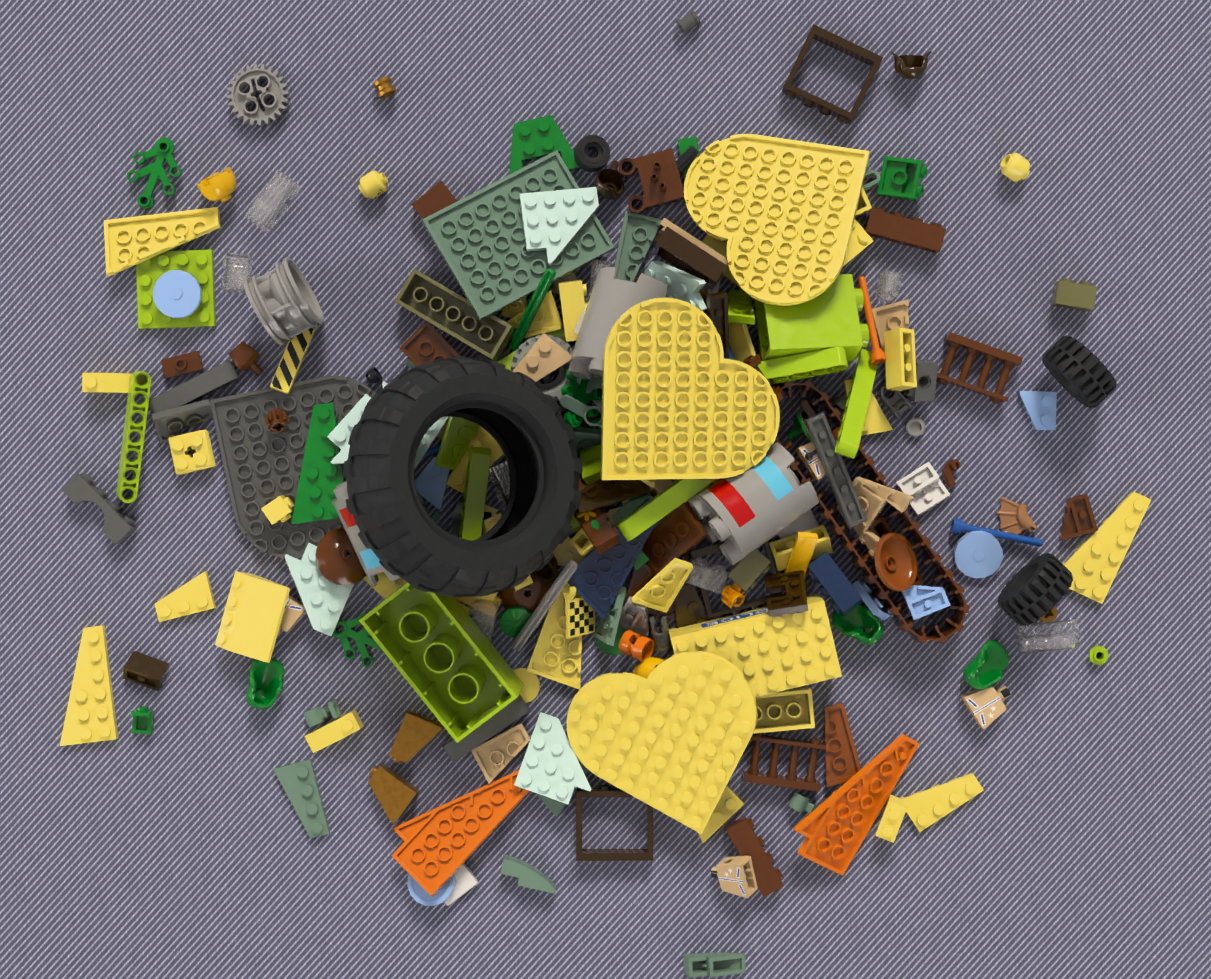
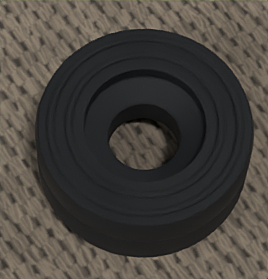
[574,135,610,172]

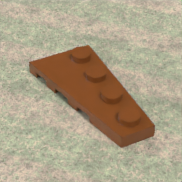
[824,702,861,787]

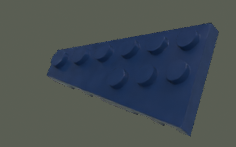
[567,498,656,620]

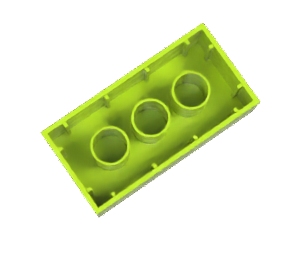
[359,582,525,743]

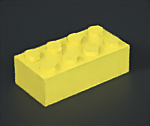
[753,687,815,734]

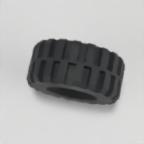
[1042,335,1117,409]
[998,553,1073,626]

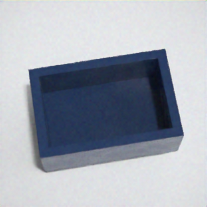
[807,552,862,616]

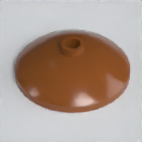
[874,533,917,591]

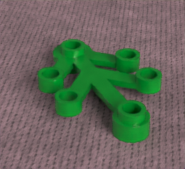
[127,137,182,210]
[561,369,602,428]
[332,612,389,667]

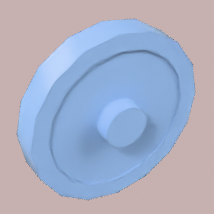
[153,270,202,318]
[954,531,1003,578]
[407,874,455,906]

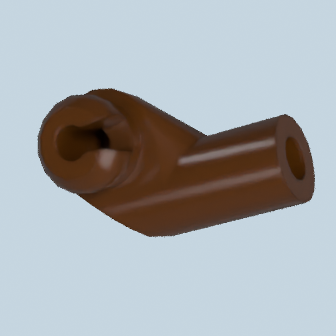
[942,459,960,488]

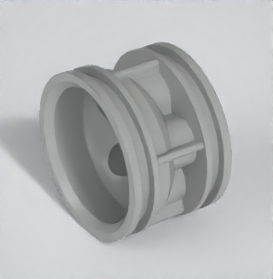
[244,257,325,345]

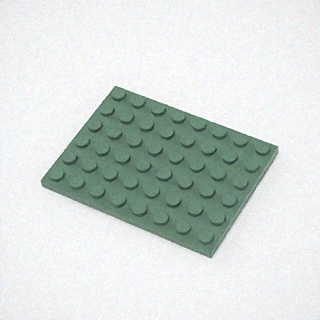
[422,150,615,321]

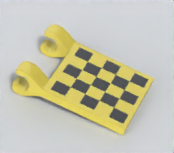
[562,585,595,638]

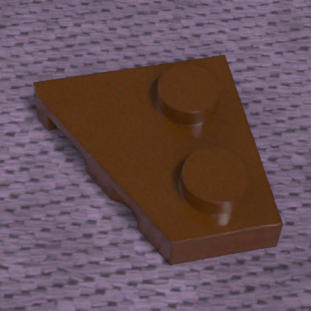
[1060,493,1098,541]

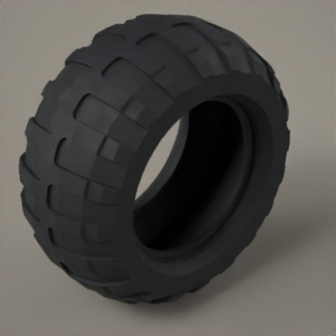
[343,356,582,598]

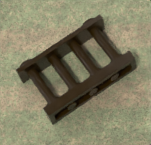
[699,283,729,359]

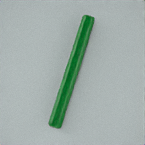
[508,268,556,351]

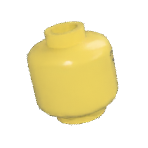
[1000,153,1030,182]
[358,170,388,199]

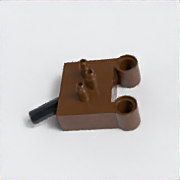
[618,146,699,215]

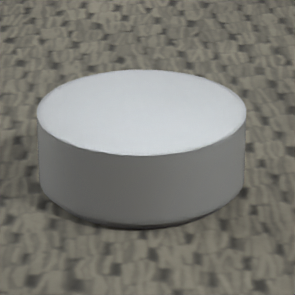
[905,418,925,437]

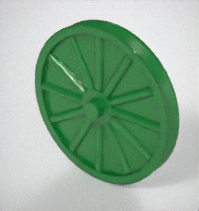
[500,606,532,638]

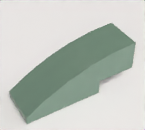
[500,855,556,894]
[683,952,746,978]

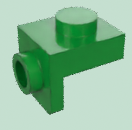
[130,706,155,735]

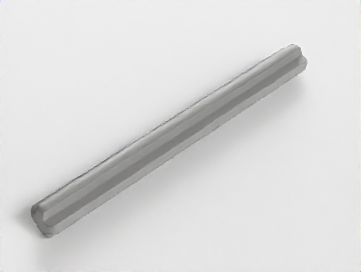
[512,560,578,651]

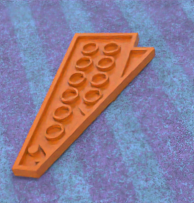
[794,734,920,876]
[392,770,530,897]

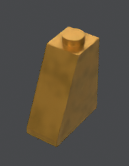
[389,710,443,763]
[368,763,419,824]

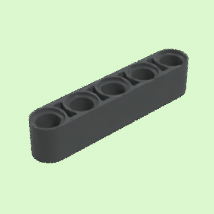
[148,361,239,414]
[442,694,530,762]

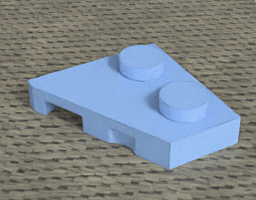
[1018,391,1057,430]
[415,457,450,510]
[852,580,890,620]
[901,585,951,620]

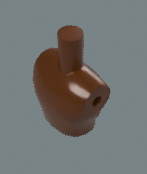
[228,341,263,376]

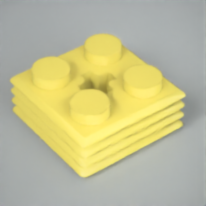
[168,430,216,475]

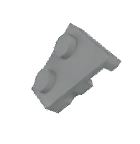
[618,596,650,637]

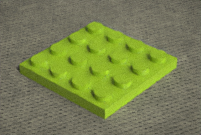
[136,250,216,329]

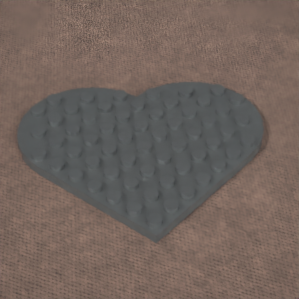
[210,376,377,558]

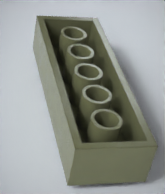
[394,269,516,362]

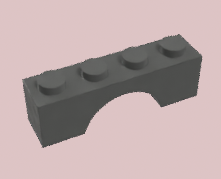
[62,474,137,545]

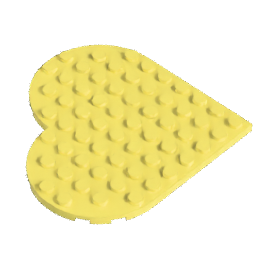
[684,134,870,306]
[601,297,780,480]
[567,651,758,834]

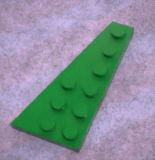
[291,403,344,524]

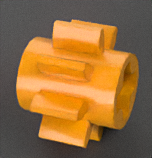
[721,583,745,608]

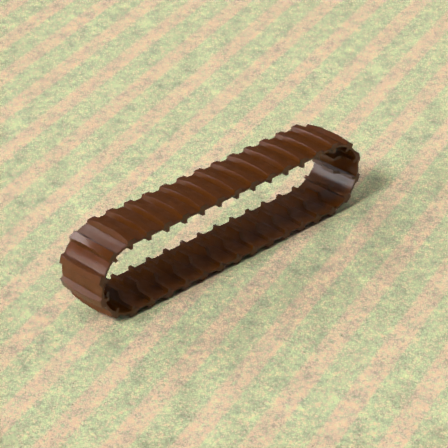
[774,380,969,643]

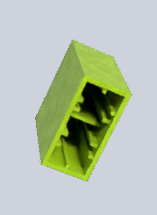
[754,274,869,362]

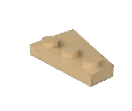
[512,333,571,382]
[471,722,531,784]

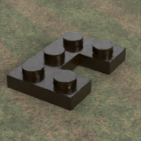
[765,570,808,617]

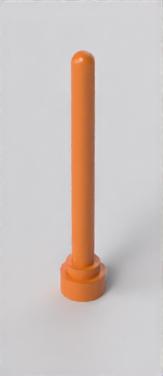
[858,276,886,364]

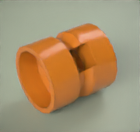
[618,630,655,663]

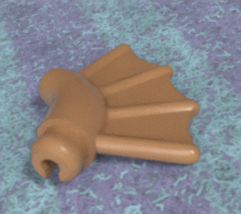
[997,497,1037,542]

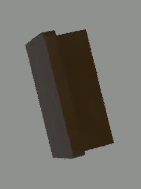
[123,651,169,691]

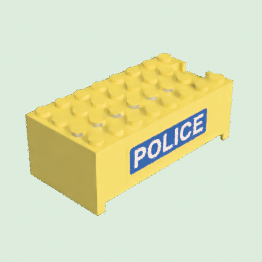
[668,593,842,697]

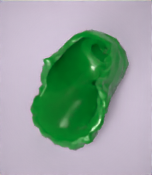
[831,604,884,646]
[963,639,1009,690]
[246,657,284,710]

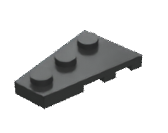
[151,399,213,444]

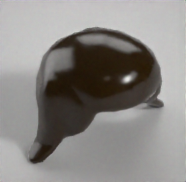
[891,51,932,79]
[595,160,624,199]

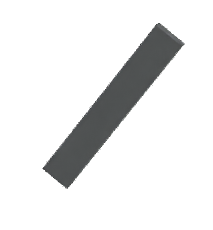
[804,413,867,529]

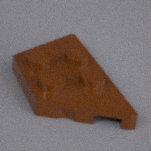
[625,563,675,622]

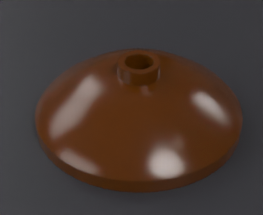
[315,528,366,585]
[500,573,550,615]

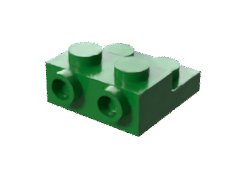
[877,156,927,202]

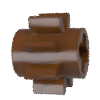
[264,409,290,432]

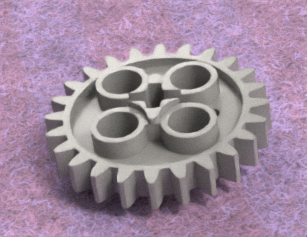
[226,63,290,127]

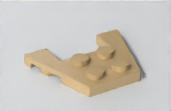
[837,476,914,557]

